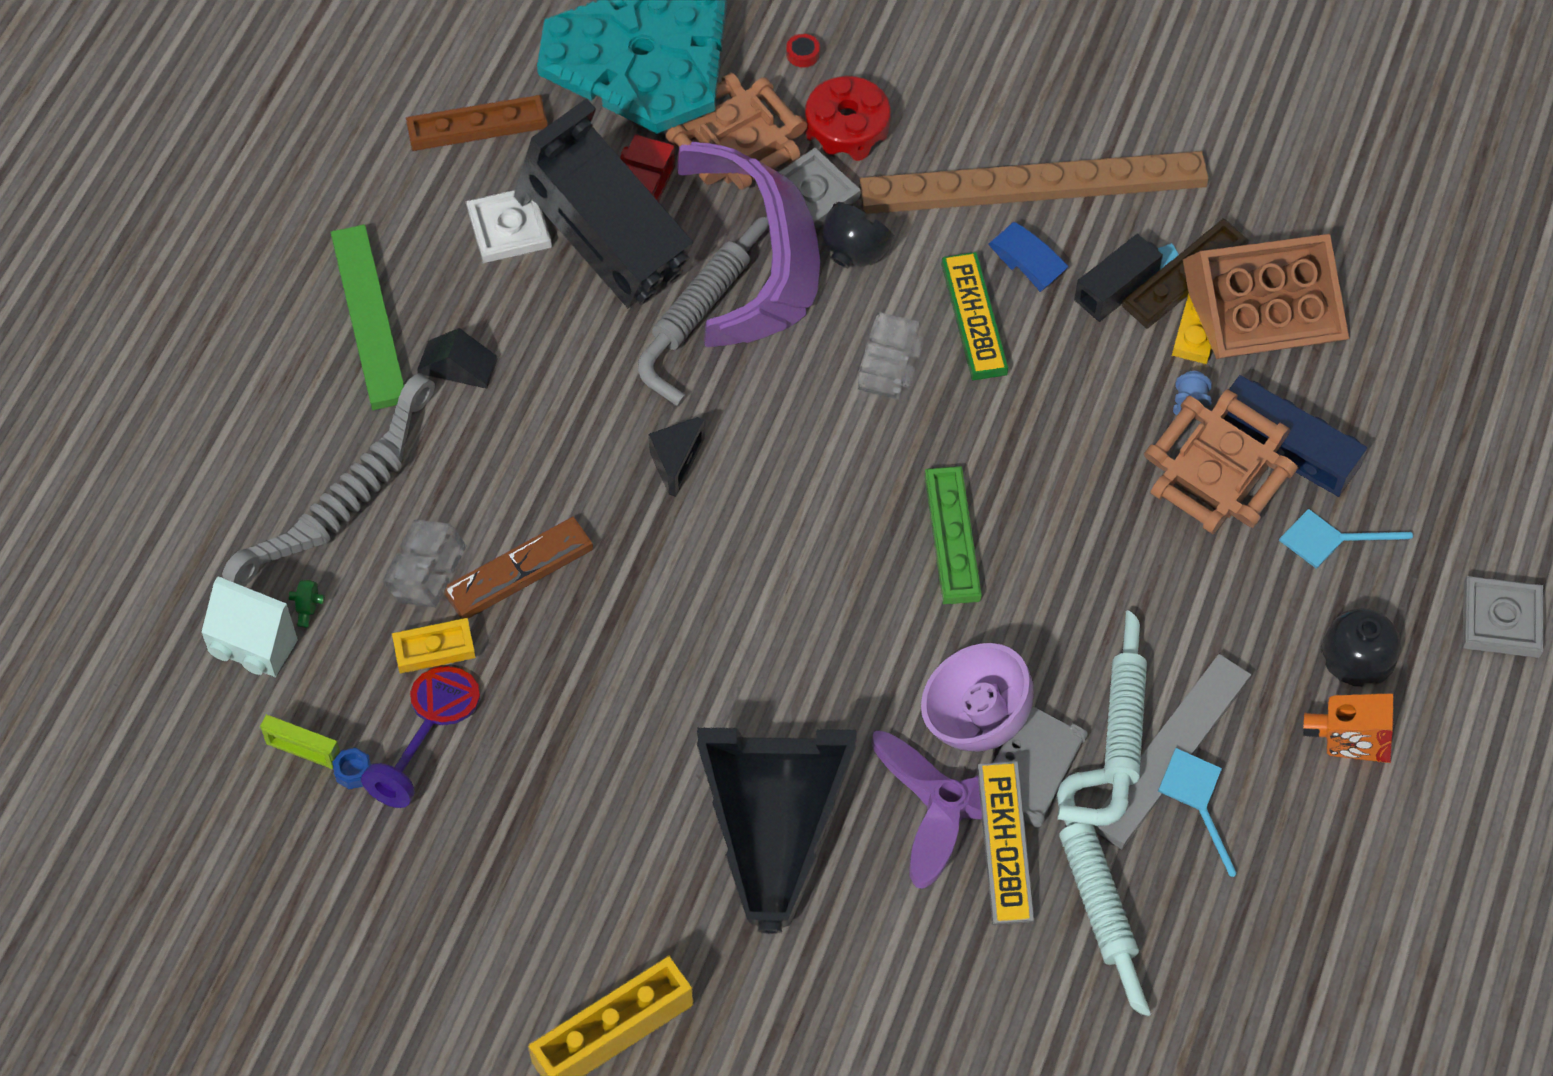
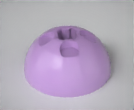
[921,643,1034,752]

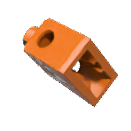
[1303,694,1393,763]

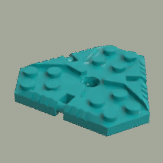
[537,0,727,133]

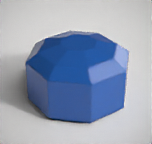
[332,748,371,789]

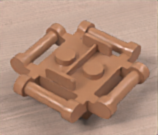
[666,73,807,190]
[1144,389,1298,534]

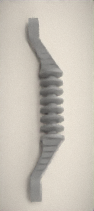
[222,373,435,587]

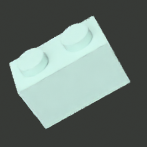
[202,576,298,678]

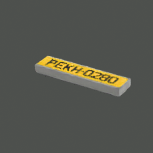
[977,761,1034,925]

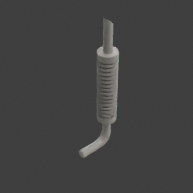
[638,217,769,407]

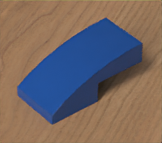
[988,222,1069,292]

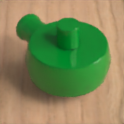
[289,580,325,628]

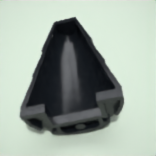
[697,727,857,934]

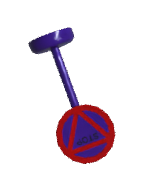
[361,666,480,808]

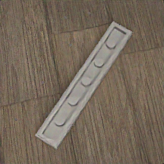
[1094,654,1252,850]

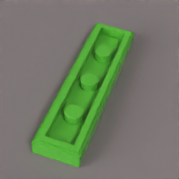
[924,466,982,604]

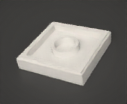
[466,190,552,263]

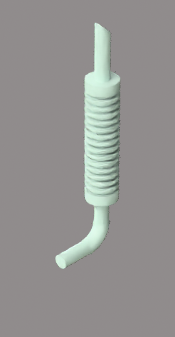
[1057,611,1147,826]
[1057,768,1151,1016]

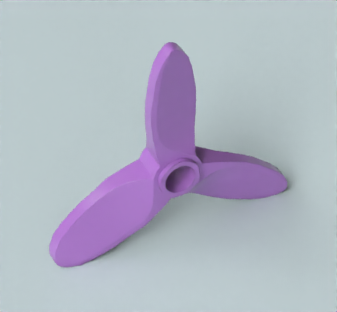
[871,731,982,889]

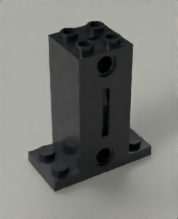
[513,98,693,309]

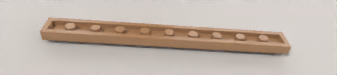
[859,151,1208,214]

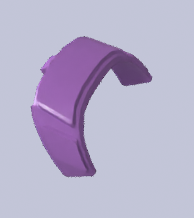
[677,142,820,347]

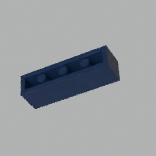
[1223,375,1368,497]

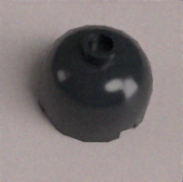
[823,202,895,268]
[1321,608,1401,687]

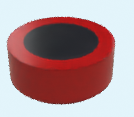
[786,34,820,68]

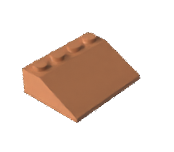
[1183,234,1349,359]

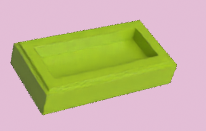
[260,714,340,769]

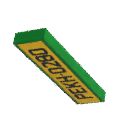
[941,252,1008,381]

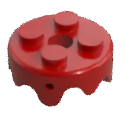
[805,76,891,161]

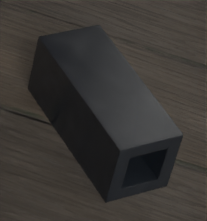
[1074,233,1163,322]

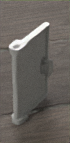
[993,706,1088,827]

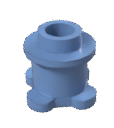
[1173,371,1212,415]

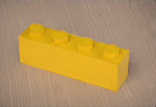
[528,956,693,1076]

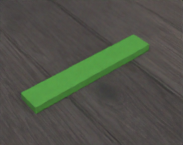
[331,224,404,411]

